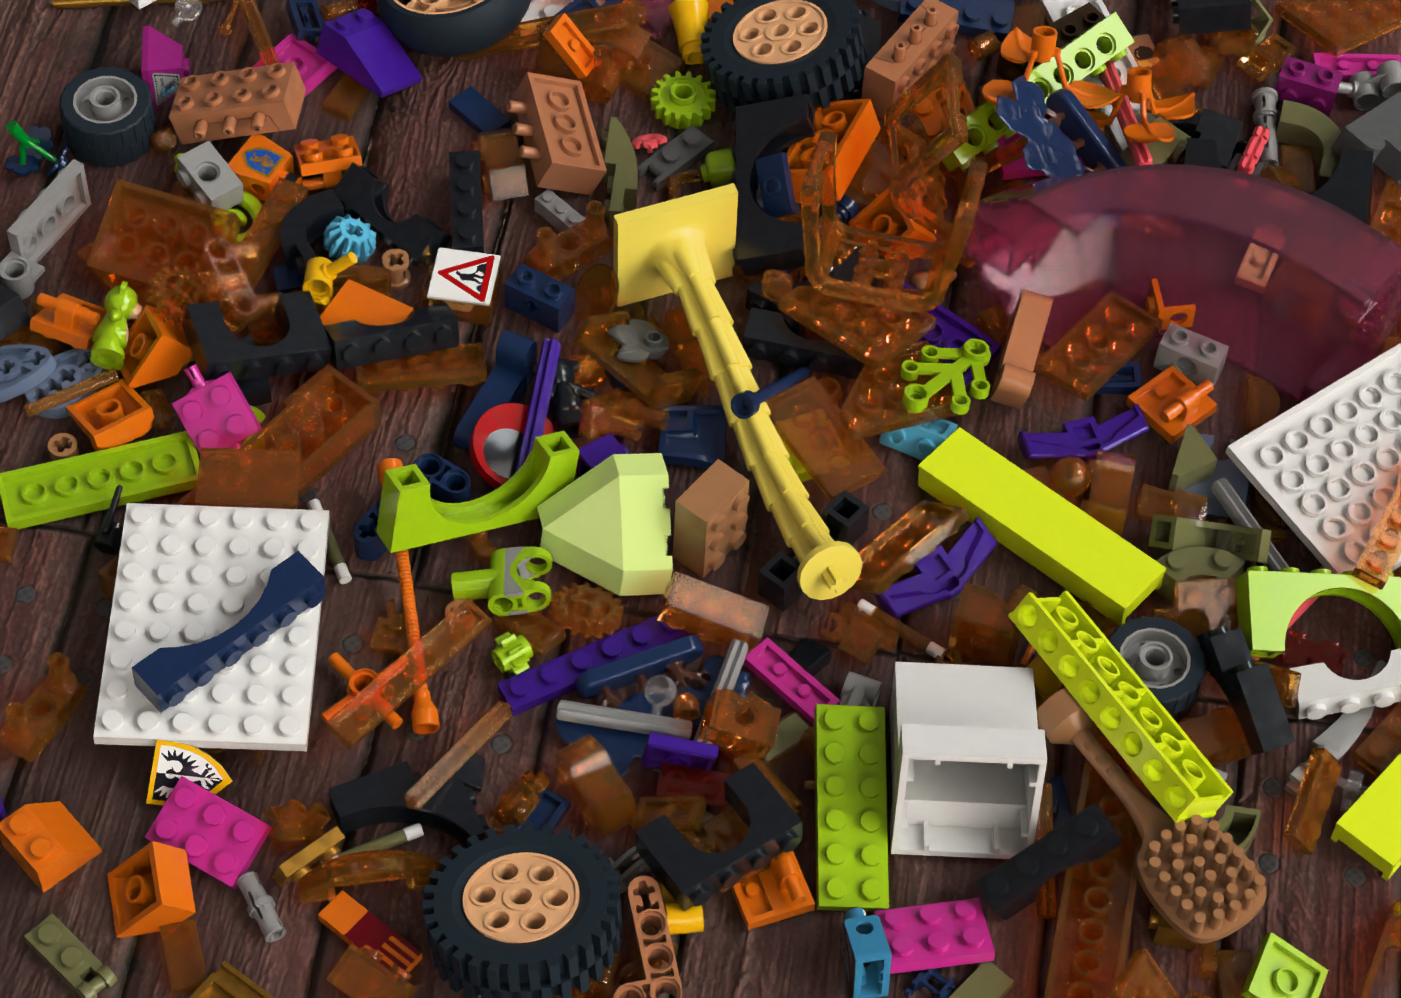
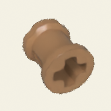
[382,249,411,290]

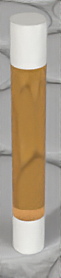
[856,599,947,661]

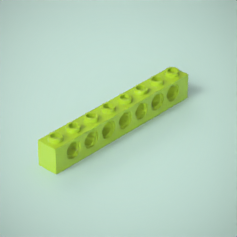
[929,12,1135,172]

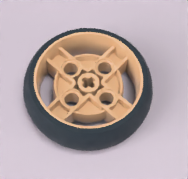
[376,0,531,57]

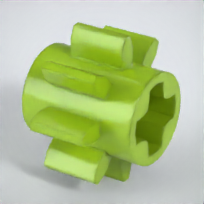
[491,632,533,675]

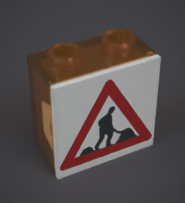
[423,247,501,325]

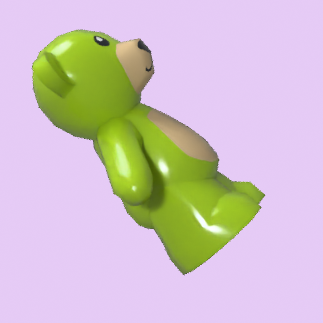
[90,281,143,370]

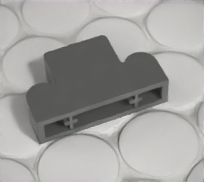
[1331,91,1401,184]

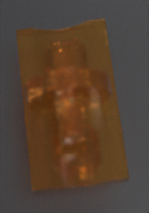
[263,799,331,851]

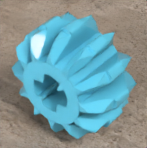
[323,214,377,267]

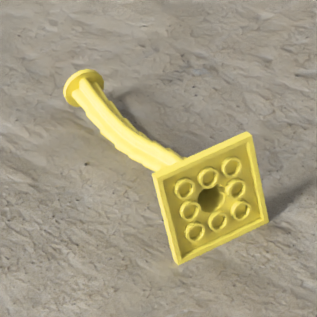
[613,183,862,600]

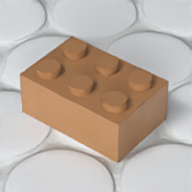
[673,459,750,578]

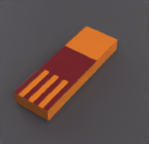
[318,890,422,983]

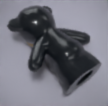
[531,357,602,438]

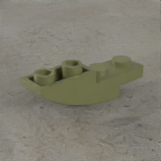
[601,117,638,231]

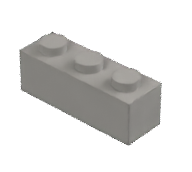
[535,189,588,243]

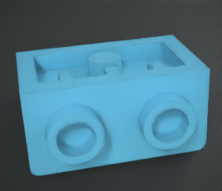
[879,401,958,461]

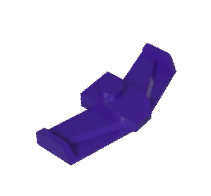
[1017,404,1150,462]
[874,517,998,618]

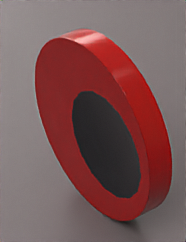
[469,403,556,489]

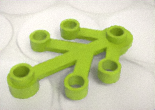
[900,339,991,415]

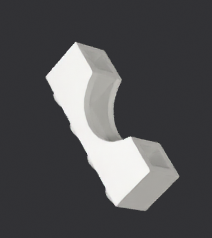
[1290,649,1401,720]

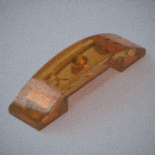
[298,850,440,903]

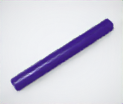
[515,338,561,473]

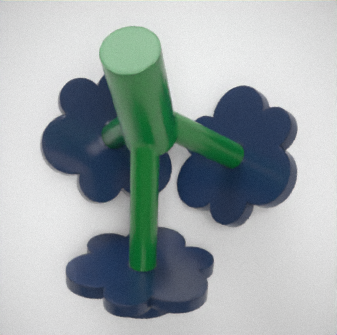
[6,120,68,176]

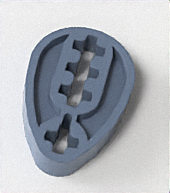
[0,344,57,403]
[25,347,107,419]

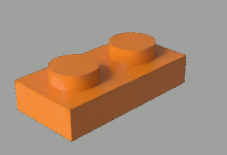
[543,12,601,79]

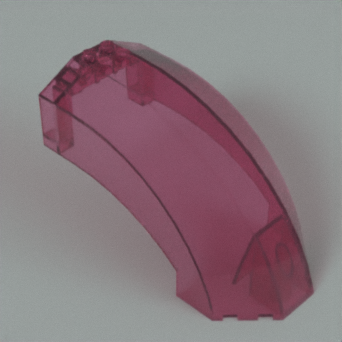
[961,164,1401,404]

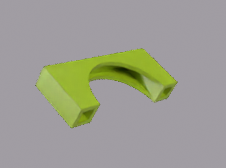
[376,431,580,553]
[1236,566,1401,658]

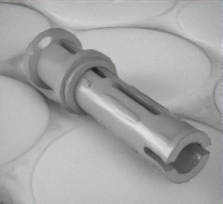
[1251,87,1280,171]

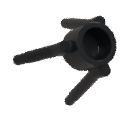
[93,485,123,556]

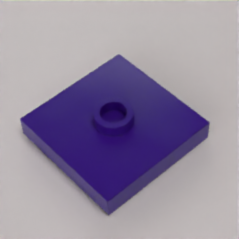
[640,732,719,779]

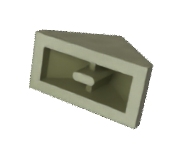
[1168,424,1218,494]

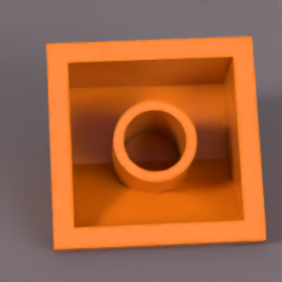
[848,184,937,266]
[120,304,192,388]
[0,801,102,893]
[107,841,196,938]

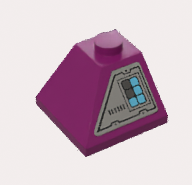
[141,26,191,111]

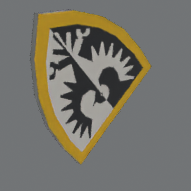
[146,739,233,806]

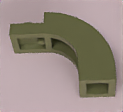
[1276,100,1341,192]
[1148,514,1272,563]

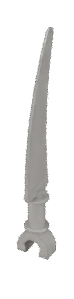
[1284,660,1386,797]

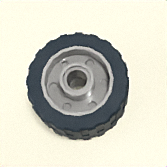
[59,67,157,167]
[1108,616,1206,724]

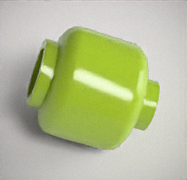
[701,147,736,188]

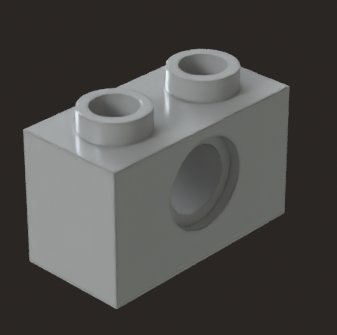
[176,141,244,218]
[1153,323,1229,386]

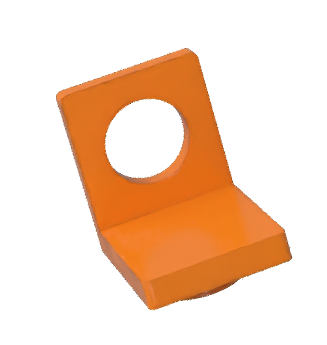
[1145,278,1196,330]

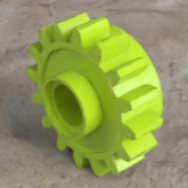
[651,71,716,129]

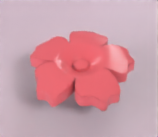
[632,133,668,153]

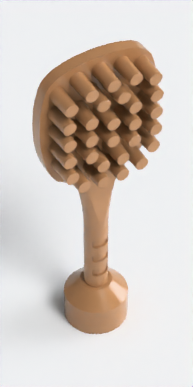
[1037,687,1267,944]

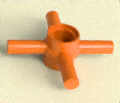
[320,652,410,729]

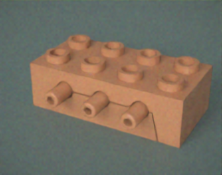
[861,0,959,123]
[169,62,306,145]
[506,72,607,195]

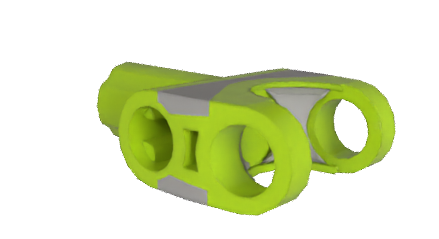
[451,546,552,616]

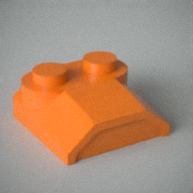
[66,378,155,451]

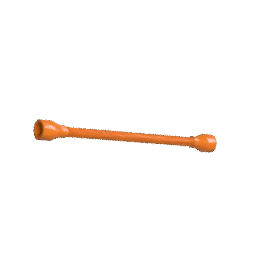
[376,458,440,735]

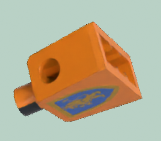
[228,134,303,202]

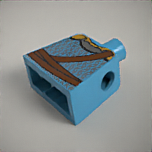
[841,908,892,998]

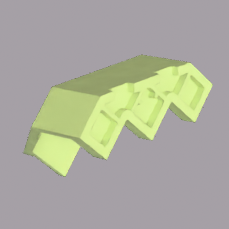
[537,453,673,596]

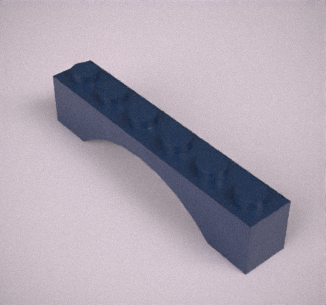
[132,551,326,713]

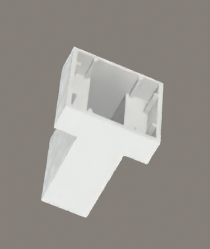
[889,661,1047,859]

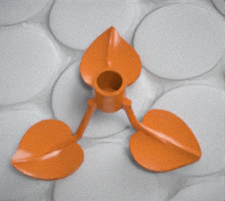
[982,26,1121,109]
[1087,67,1195,143]

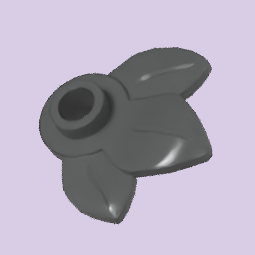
[606,319,669,362]

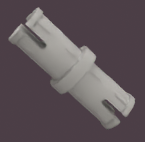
[236,871,287,943]

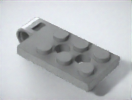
[0,159,91,299]

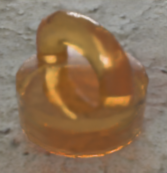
[761,269,793,301]

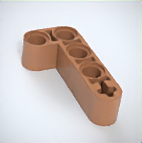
[989,288,1053,410]
[614,876,682,998]

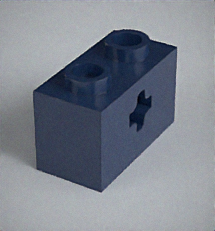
[505,263,575,333]

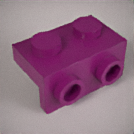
[1275,56,1343,117]

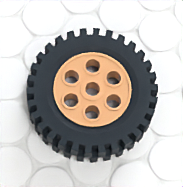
[701,0,868,114]
[422,823,623,998]

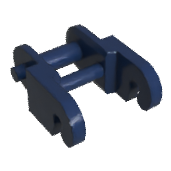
[904,968,956,998]

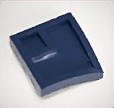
[658,405,727,469]

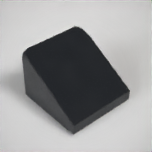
[788,639,832,676]
[446,747,485,792]

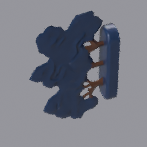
[996,75,1133,229]
[554,635,751,784]

